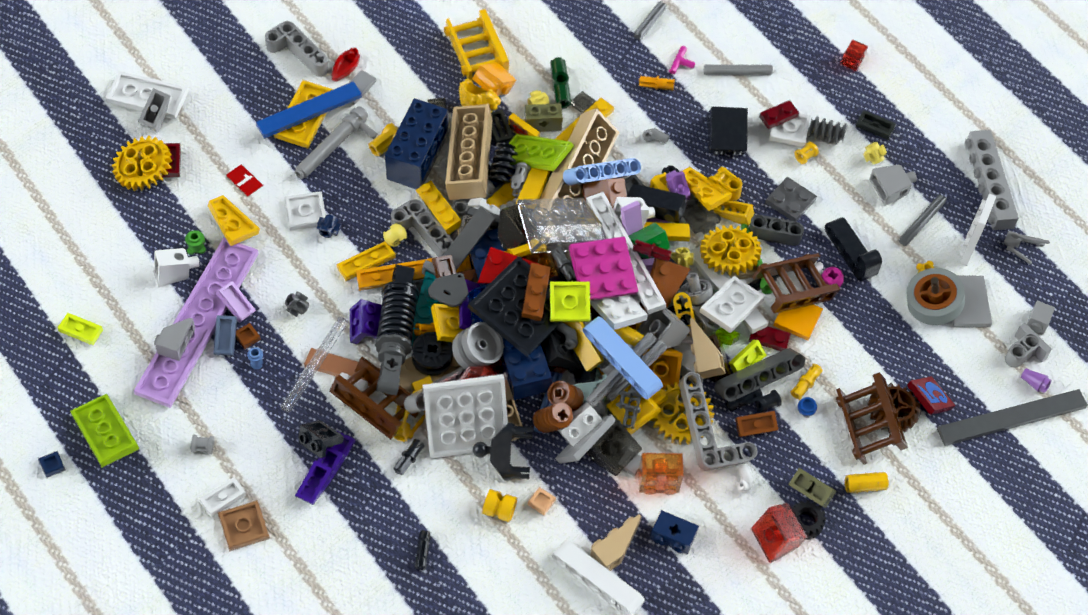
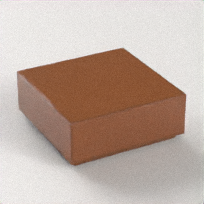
[235,323,261,349]

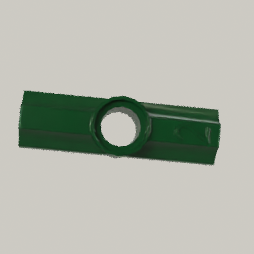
[550,57,571,109]

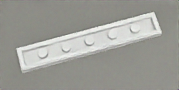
[690,247,768,334]

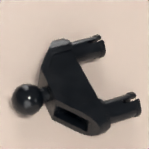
[473,422,533,481]

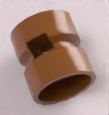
[547,381,584,411]

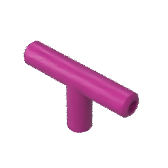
[669,46,695,74]

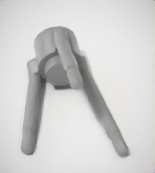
[1003,231,1050,264]

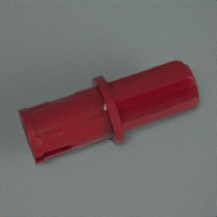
[633,239,672,262]

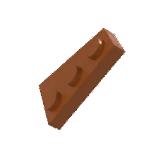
[642,258,691,314]

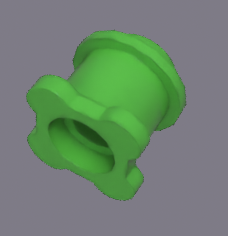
[185,230,206,255]

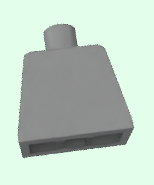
[869,165,917,206]

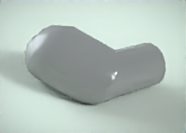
[642,128,670,144]

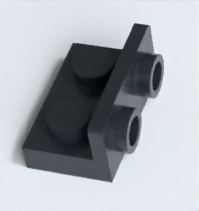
[298,420,343,458]

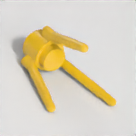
[394,391,426,442]

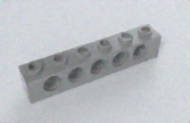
[965,130,1019,230]

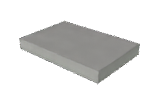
[952,275,992,327]
[555,415,616,464]

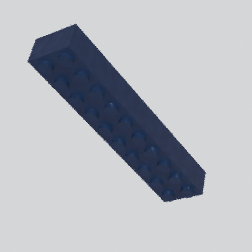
[469,228,552,400]

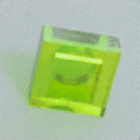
[715,327,740,346]

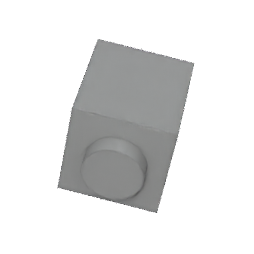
[1027,300,1055,334]

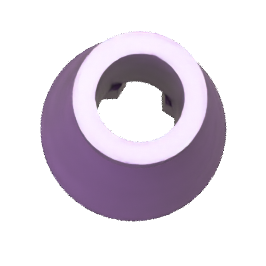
[1021,368,1052,393]

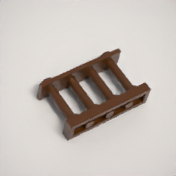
[752,253,841,314]
[329,356,420,440]
[836,372,908,465]

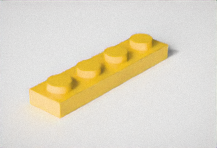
[415,180,464,235]

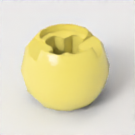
[383,223,407,247]

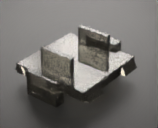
[682,198,721,234]

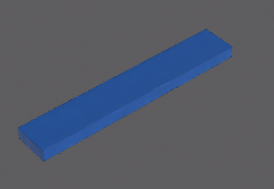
[256,81,362,139]

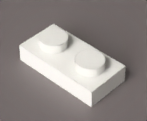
[199,477,246,517]

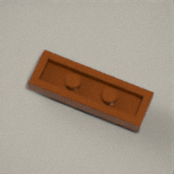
[521,263,551,321]

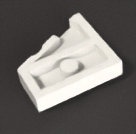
[467,198,509,219]

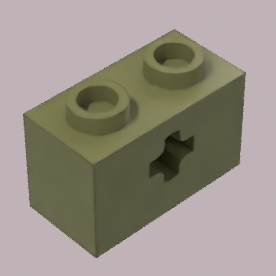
[524,103,563,132]

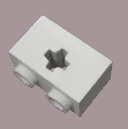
[558,403,603,446]

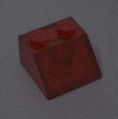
[751,503,807,563]

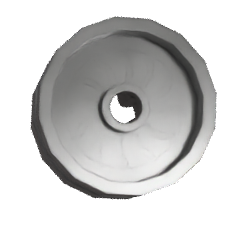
[452,322,504,372]

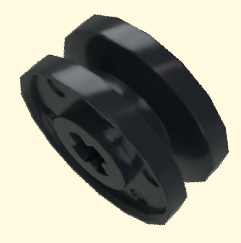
[411,332,453,376]

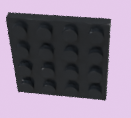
[467,256,561,357]

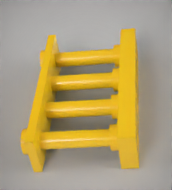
[444,9,509,81]

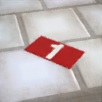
[226,164,264,196]

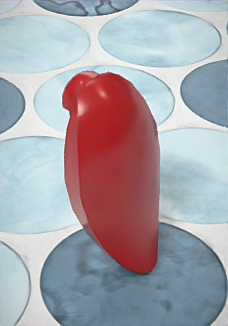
[331,47,360,82]

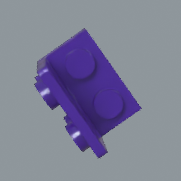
[350,299,381,344]

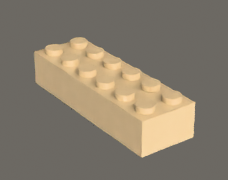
[445,104,492,200]

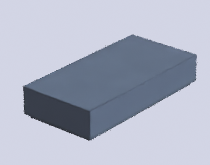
[213,315,237,356]

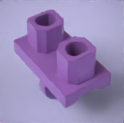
[666,170,691,200]

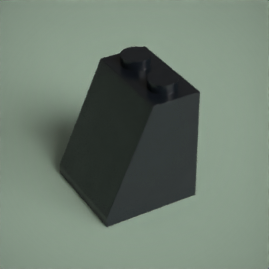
[707,107,748,157]

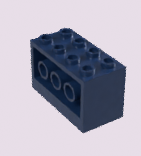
[385,98,449,189]

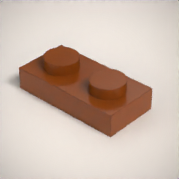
[735,411,778,437]

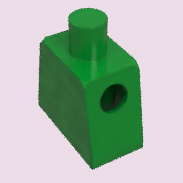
[628,223,670,259]

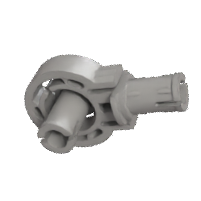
[667,272,713,308]

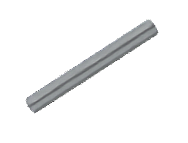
[586,333,656,407]

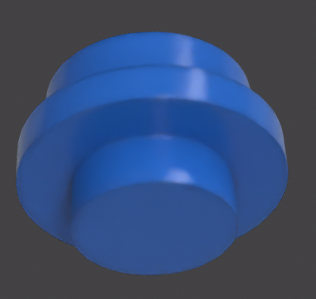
[797,397,817,416]

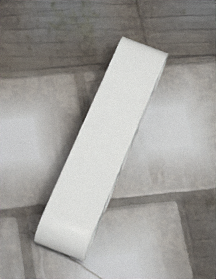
[552,540,645,615]

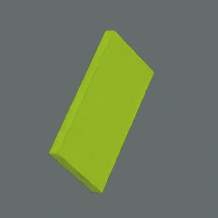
[509,134,574,171]
[70,393,139,467]

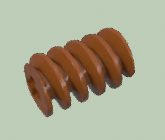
[533,403,573,433]

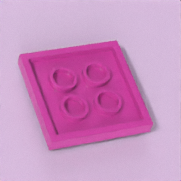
[568,237,639,301]

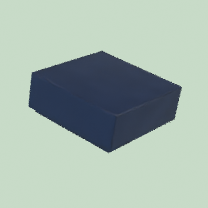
[38,451,66,478]

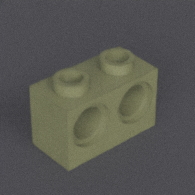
[788,468,837,508]

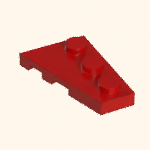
[478,247,544,284]

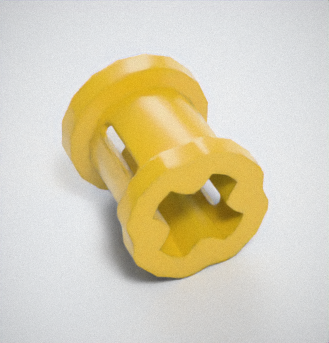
[794,142,819,164]

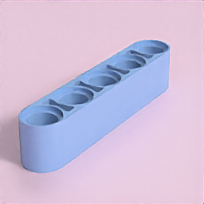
[563,158,641,186]
[583,316,663,400]

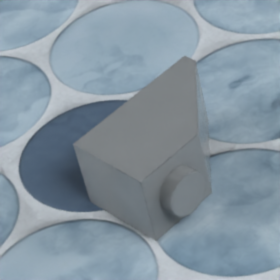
[138,88,171,132]
[154,318,195,361]

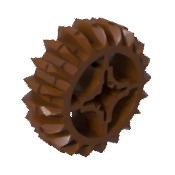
[867,382,921,433]

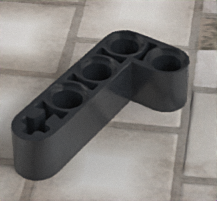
[825,217,882,282]

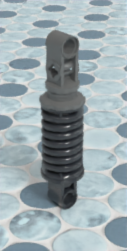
[375,264,419,396]

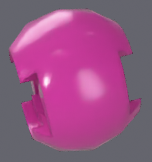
[821,267,844,287]

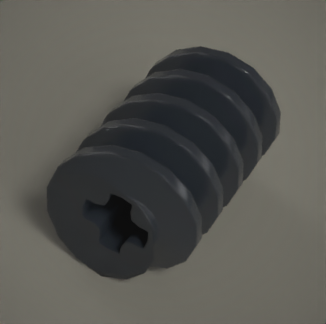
[488,142,518,184]

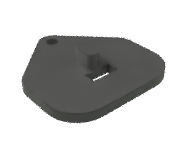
[428,273,469,307]

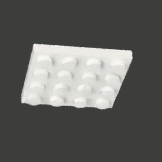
[423,374,508,459]

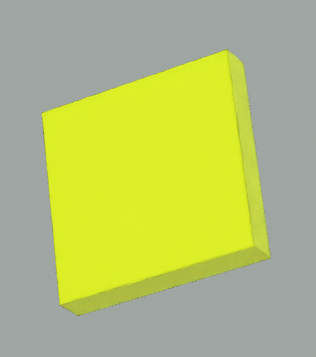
[550,282,590,322]

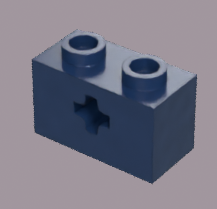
[650,510,699,555]

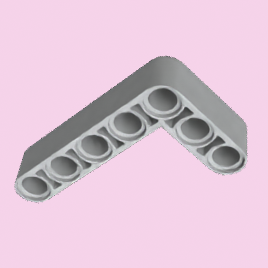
[679,372,757,471]

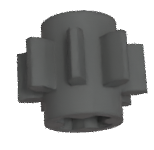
[285,291,309,317]

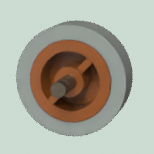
[906,268,965,325]

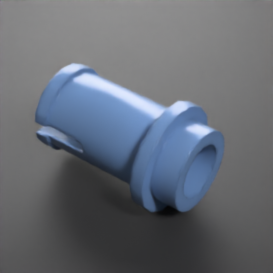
[247,347,263,370]

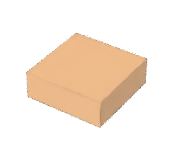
[528,487,556,515]

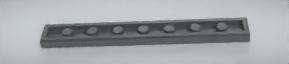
[937,389,1088,446]

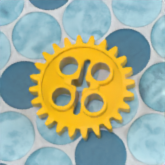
[112,136,172,191]
[700,225,762,276]
[650,382,714,445]

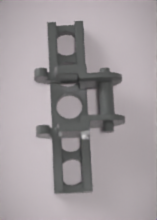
[616,386,642,429]

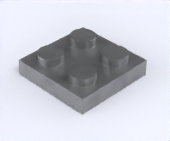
[765,177,817,222]

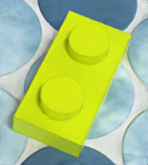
[58,312,103,345]
[729,339,767,373]

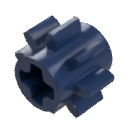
[317,215,341,238]

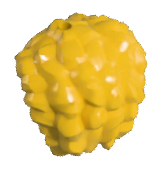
[459,79,501,113]

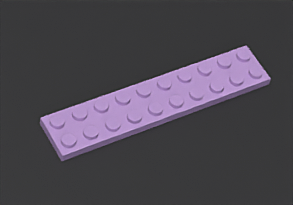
[134,238,259,408]

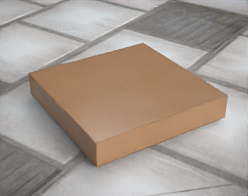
[218,500,270,551]

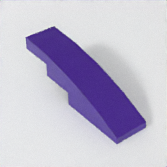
[295,431,355,505]

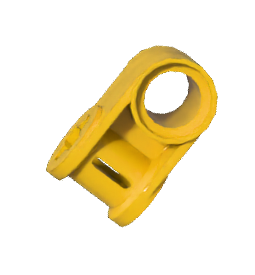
[708,167,743,201]

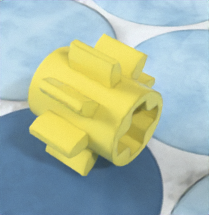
[527,90,549,105]
[863,142,887,164]
[671,247,694,268]

